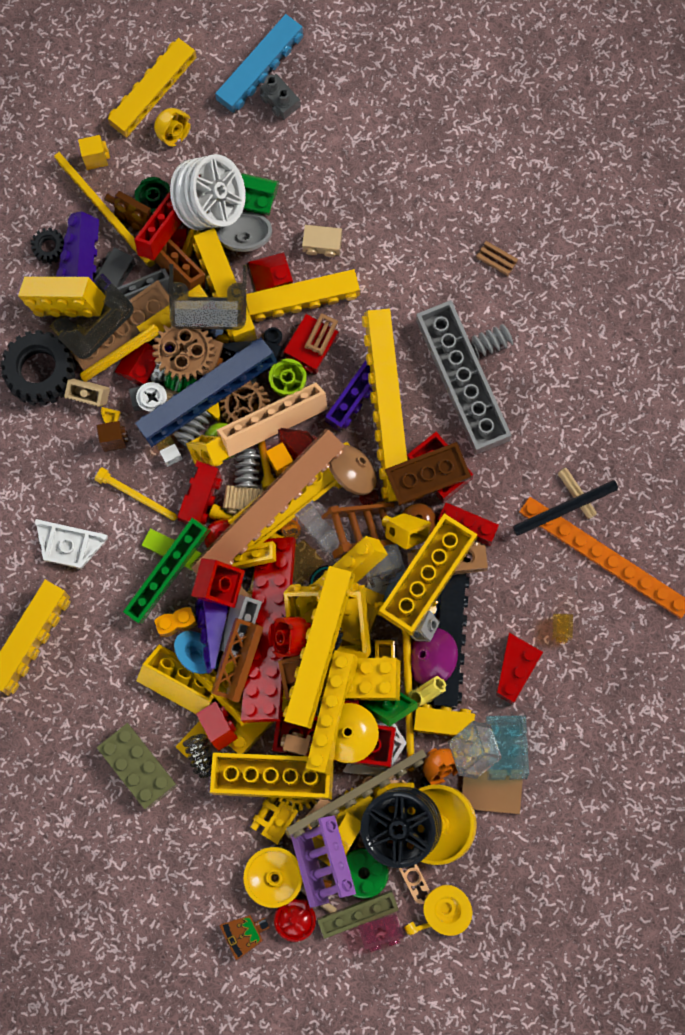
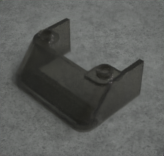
[169,264,247,330]

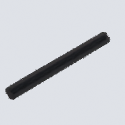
[513,480,618,536]

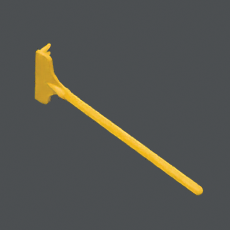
[374,601,438,771]

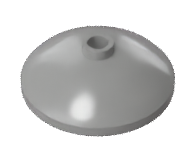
[216,212,272,252]

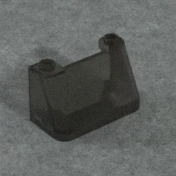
[49,273,134,359]

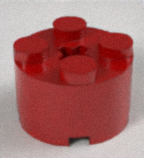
[268,616,312,658]

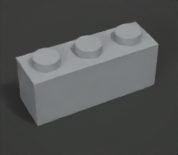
[219,594,262,655]

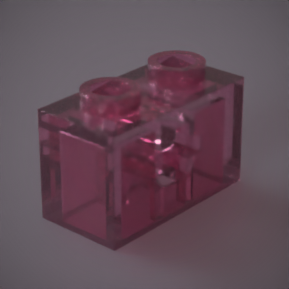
[358,914,403,952]

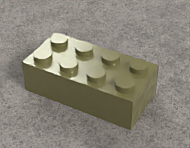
[96,723,178,810]

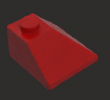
[248,252,293,292]

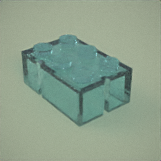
[485,715,529,780]

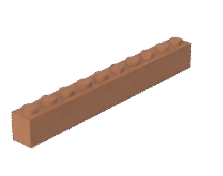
[190,428,345,574]

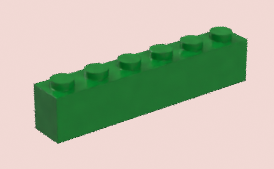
[123,518,211,623]

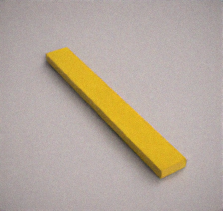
[54,152,155,267]

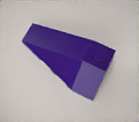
[195,599,230,674]

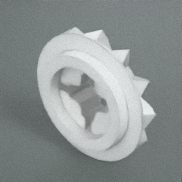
[151,359,171,383]
[136,382,167,412]

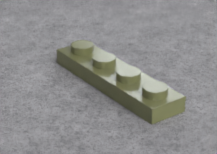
[317,890,399,939]

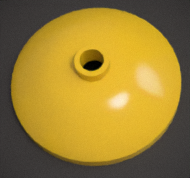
[334,703,379,763]
[243,847,303,908]

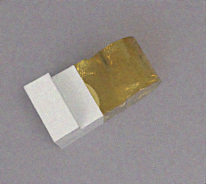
[157,435,182,467]

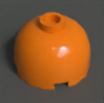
[423,748,463,785]

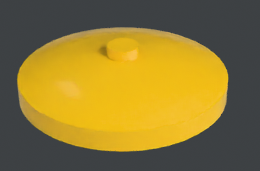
[407,785,477,865]

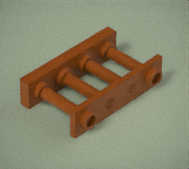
[321,501,402,559]

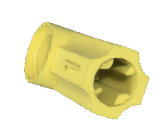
[408,676,446,707]

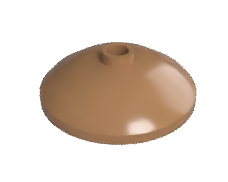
[329,445,377,495]

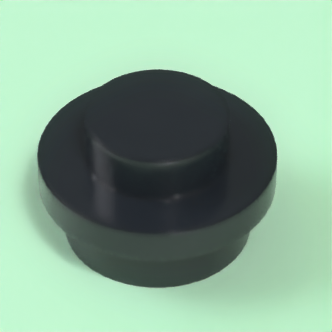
[264,327,282,345]

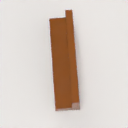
[211,618,264,703]

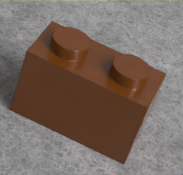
[96,421,129,452]

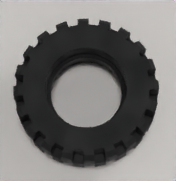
[0,330,76,406]

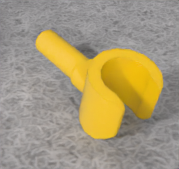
[404,922,431,935]

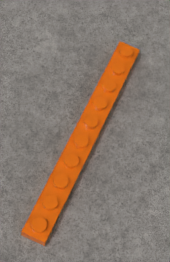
[519,497,685,619]

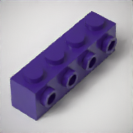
[325,360,373,432]

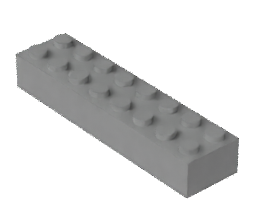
[416,300,512,455]

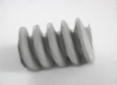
[471,324,513,359]
[174,411,212,447]
[234,448,260,488]

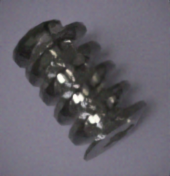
[183,734,213,778]

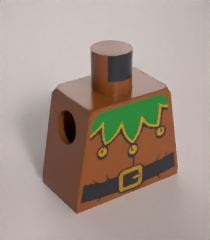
[219,915,270,960]

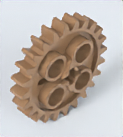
[153,320,215,382]

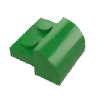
[241,173,279,215]

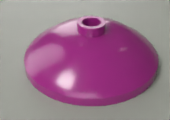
[411,628,458,685]

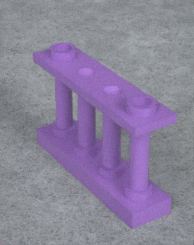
[291,815,356,908]

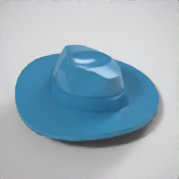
[174,631,220,674]

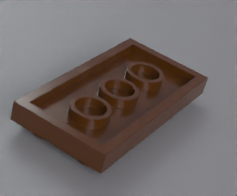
[385,442,471,506]

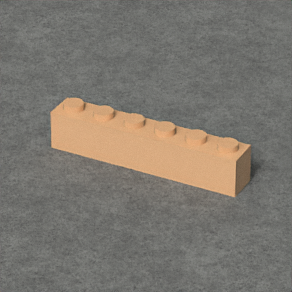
[217,383,328,457]

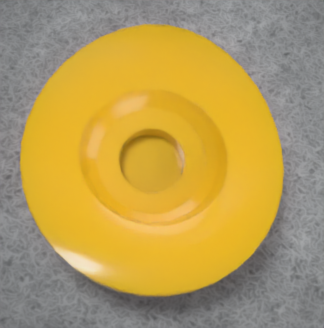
[423,885,472,936]

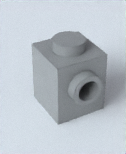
[412,611,440,642]

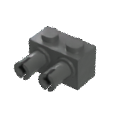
[260,74,301,120]

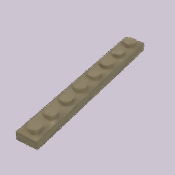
[285,749,427,839]

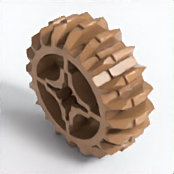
[220,380,271,424]

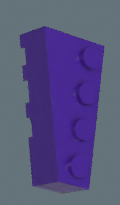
[56,211,99,283]

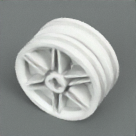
[170,154,246,230]

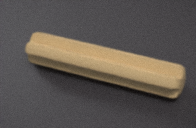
[558,468,597,519]

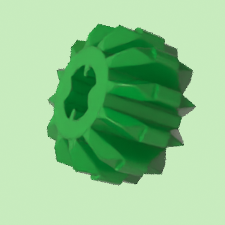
[164,373,196,393]

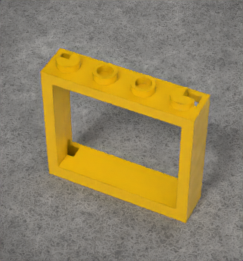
[284,583,371,658]

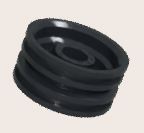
[361,787,442,868]

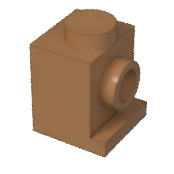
[281,732,312,757]

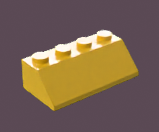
[136,644,216,714]

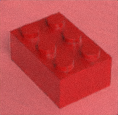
[407,431,473,503]

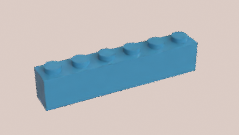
[215,14,303,113]

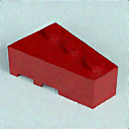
[177,460,223,525]
[496,632,543,705]

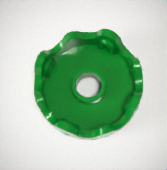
[346,848,389,899]

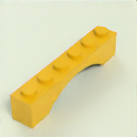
[306,650,358,775]

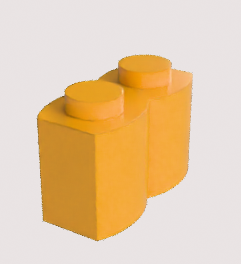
[154,607,197,637]

